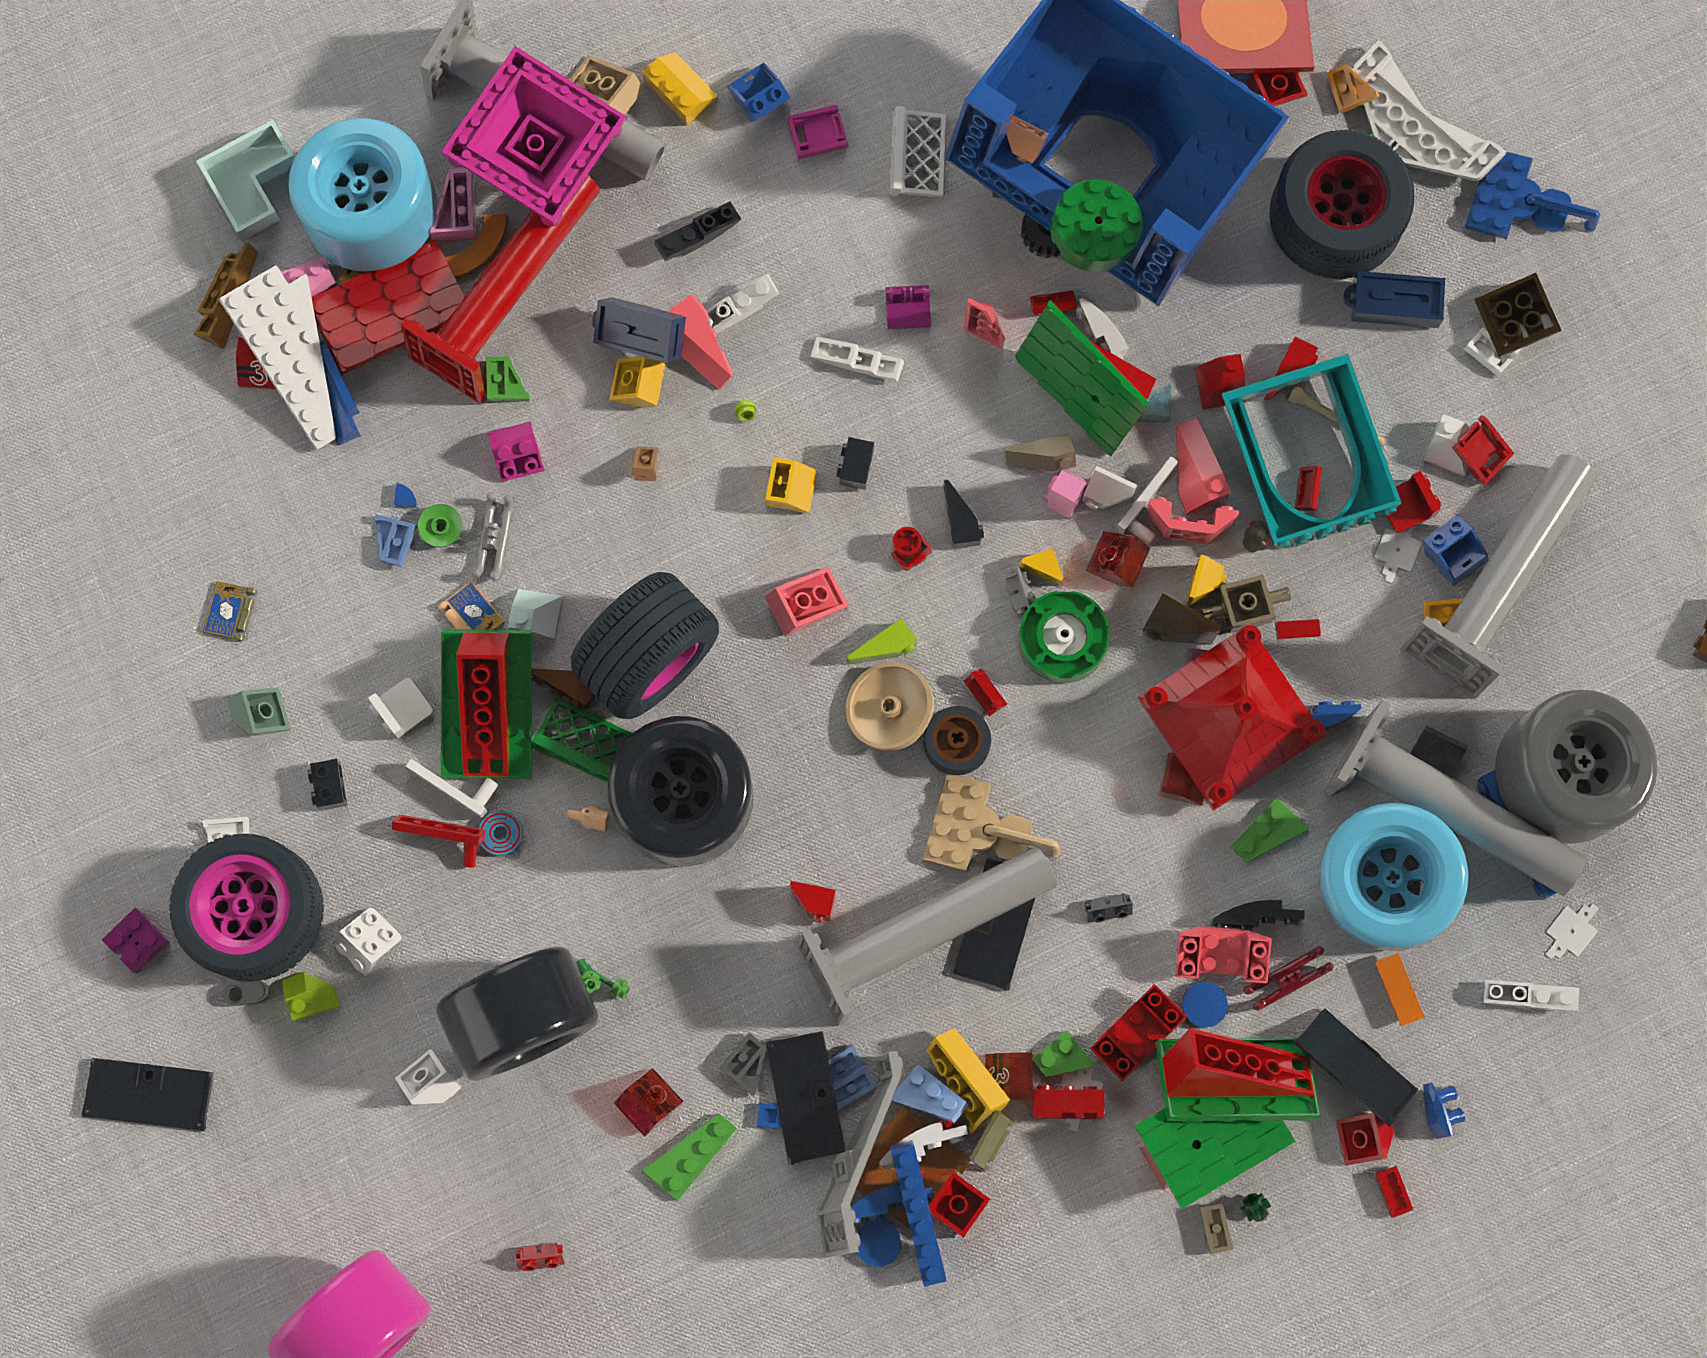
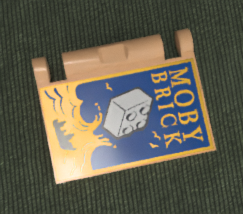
[438,581,505,630]

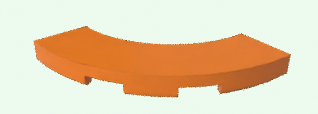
[445,214,507,279]

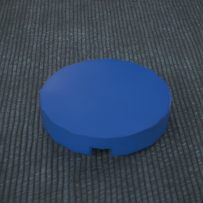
[1182,982,1228,1028]
[857,1220,901,1267]

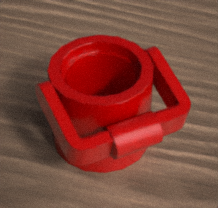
[890,527,932,571]

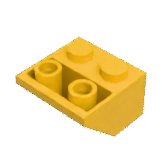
[765,457,817,513]

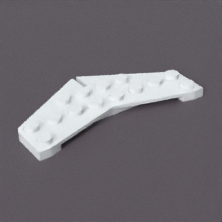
[1353,40,1506,181]

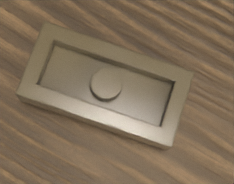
[1199,1203,1233,1254]

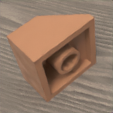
[1006,115,1049,164]

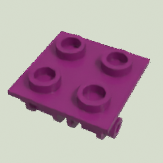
[885,285,931,329]

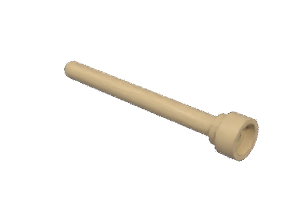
[1287,385,1385,446]

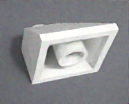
[1423,414,1470,477]
[1082,466,1137,510]
[395,1049,461,1104]

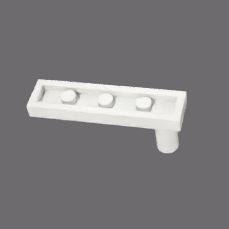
[1116,457,1178,545]
[406,759,498,819]

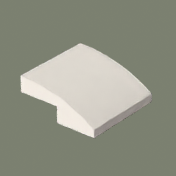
[1464,325,1523,377]

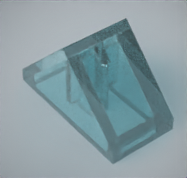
[1137,383,1172,423]

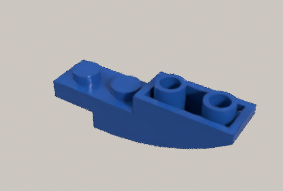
[1308,701,1361,730]
[851,1184,933,1223]

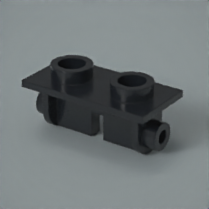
[1085,894,1133,923]

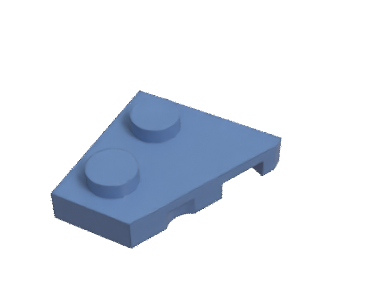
[374,514,417,568]

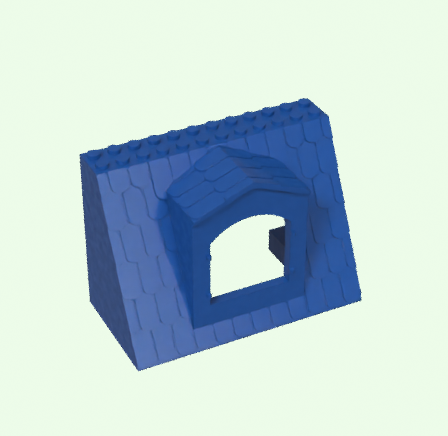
[945,0,1289,307]

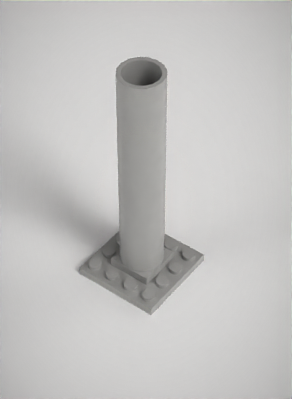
[420,0,666,181]
[1401,454,1597,698]
[1323,700,1587,896]
[797,847,1057,1026]

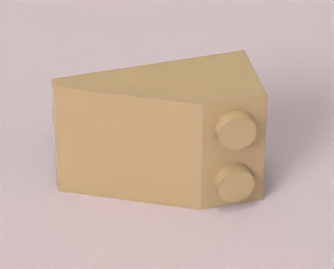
[569,55,644,115]

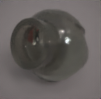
[1242,520,1271,553]

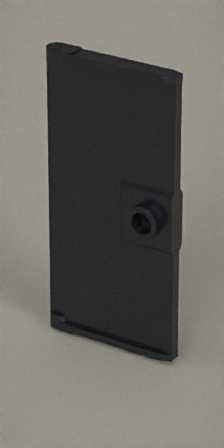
[953,858,1035,991]
[1293,1008,1419,1127]
[766,1031,846,1165]
[82,1058,214,1132]

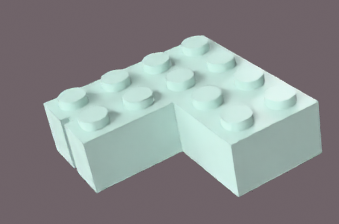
[196,120,295,241]

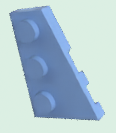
[891,1064,969,1123]

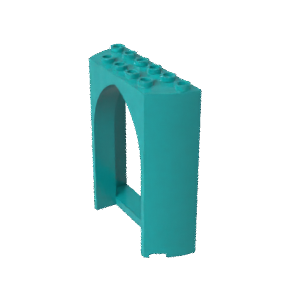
[1222,354,1401,549]

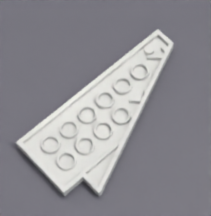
[219,265,336,451]

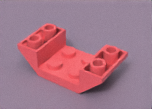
[1145,497,1239,544]
[1175,926,1272,983]

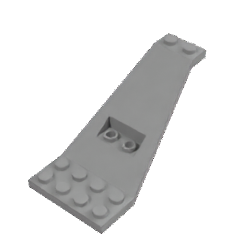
[817,1051,903,1258]

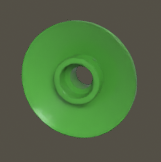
[418,504,462,547]

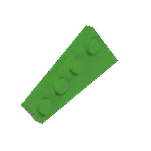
[642,1113,737,1200]

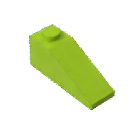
[847,618,917,664]

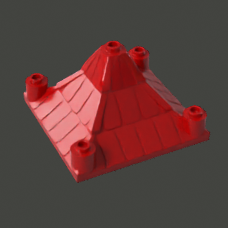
[1137,623,1325,811]

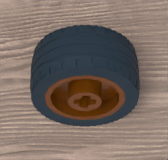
[923,706,991,776]

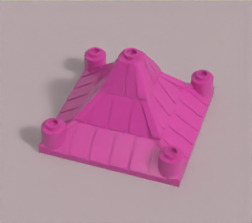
[441,46,626,226]

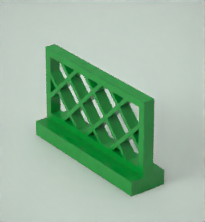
[531,698,633,783]

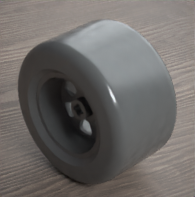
[1495,690,1657,844]

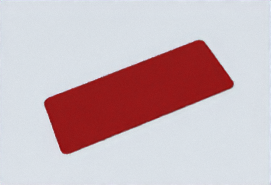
[1277,619,1321,639]

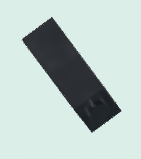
[943,480,984,549]

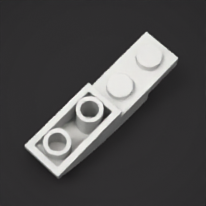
[706,274,779,333]
[1076,298,1128,360]
[1484,980,1579,1012]
[879,1122,968,1170]

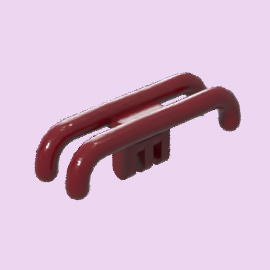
[1244,946,1334,1011]

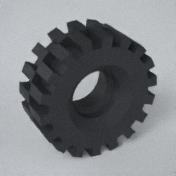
[1021,214,1061,258]

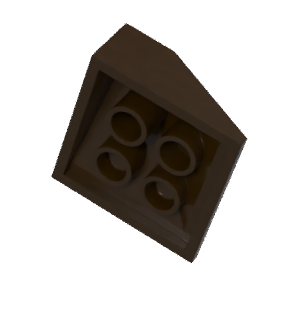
[1474,273,1562,358]
[1143,593,1222,645]

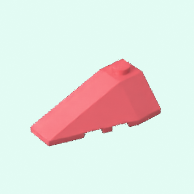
[667,294,733,390]
[964,298,1005,349]
[1176,419,1231,514]

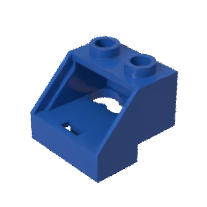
[726,62,791,123]
[1423,515,1488,586]

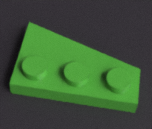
[1230,798,1310,863]

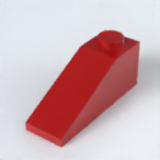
[1264,337,1319,401]

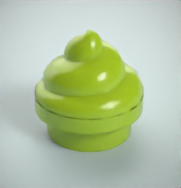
[735,399,757,422]

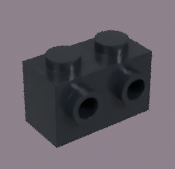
[836,437,875,490]
[308,758,348,811]

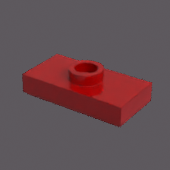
[1030,290,1077,315]
[1295,465,1322,512]
[1374,1166,1414,1218]

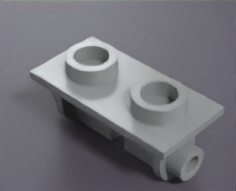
[1006,566,1036,615]

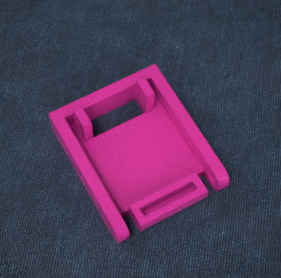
[788,105,848,160]

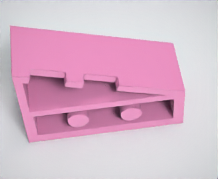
[429,168,477,241]
[281,256,336,298]

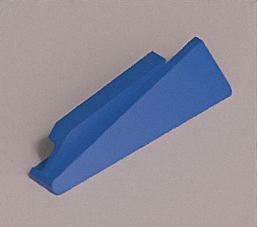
[319,340,361,445]

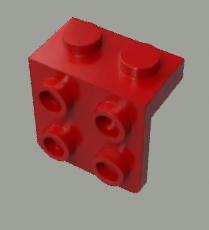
[1386,471,1441,533]

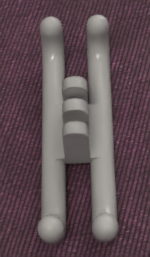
[472,492,513,581]

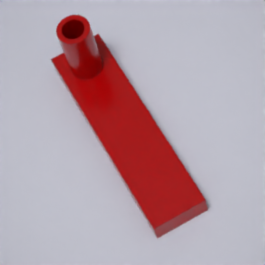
[391,814,486,868]

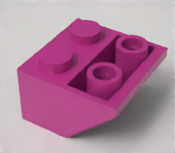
[488,421,544,482]

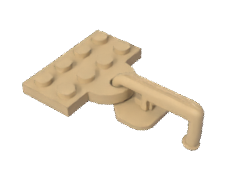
[923,774,1061,872]

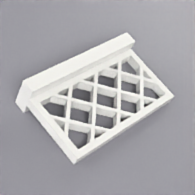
[889,106,946,198]

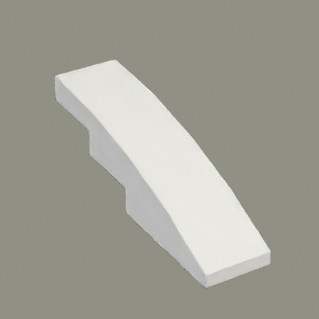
[810,337,904,382]

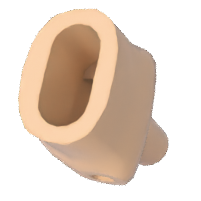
[567,805,610,832]

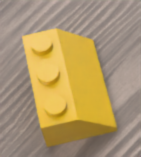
[642,53,719,125]

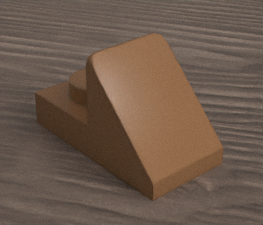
[632,446,659,481]

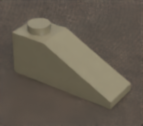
[1004,433,1076,471]

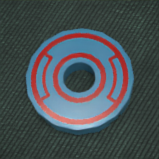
[479,811,523,856]

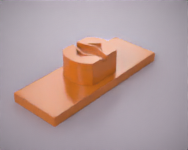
[1374,953,1425,1026]

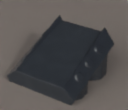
[1410,725,1468,778]

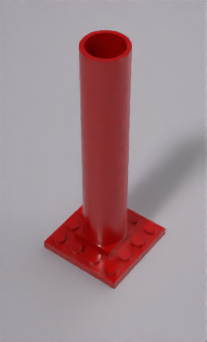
[401,175,600,405]

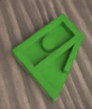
[486,356,530,401]
[1031,1031,1095,1078]

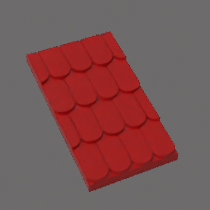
[312,239,465,375]

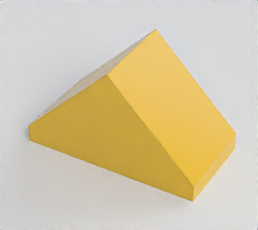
[1020,548,1063,586]

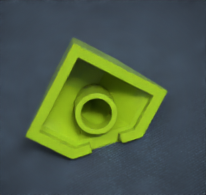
[282,972,341,1023]

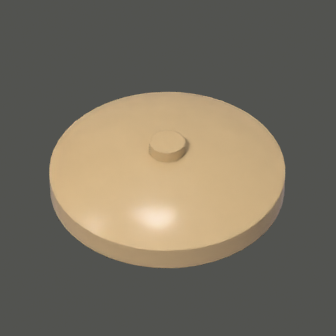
[846,662,934,751]

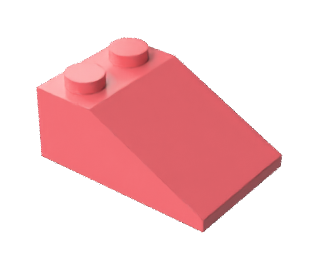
[765,567,849,636]

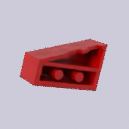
[1032,1085,1105,1120]

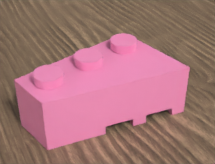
[1045,469,1089,519]

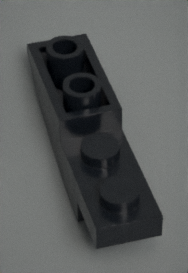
[654,201,741,262]
[1210,900,1305,931]

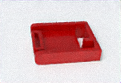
[1452,415,1514,485]

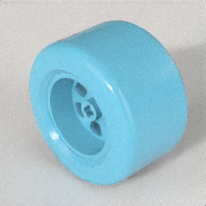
[289,118,438,271]
[1320,803,1468,951]

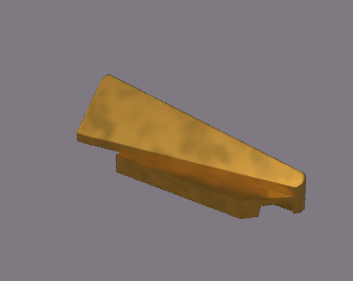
[193,242,258,349]

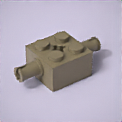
[1201,575,1291,634]

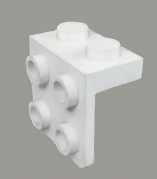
[368,678,433,738]
[333,908,401,976]

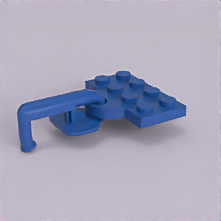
[1465,151,1600,239]

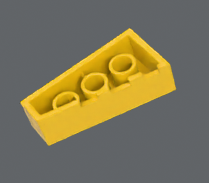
[926,1028,1010,1134]

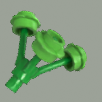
[577,959,630,1000]

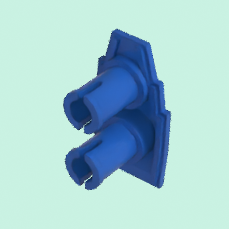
[1423,1082,1465,1139]

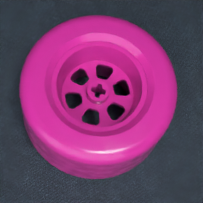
[268,1250,431,1358]

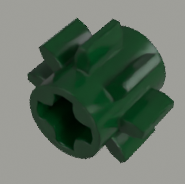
[1240,1193,1271,1222]

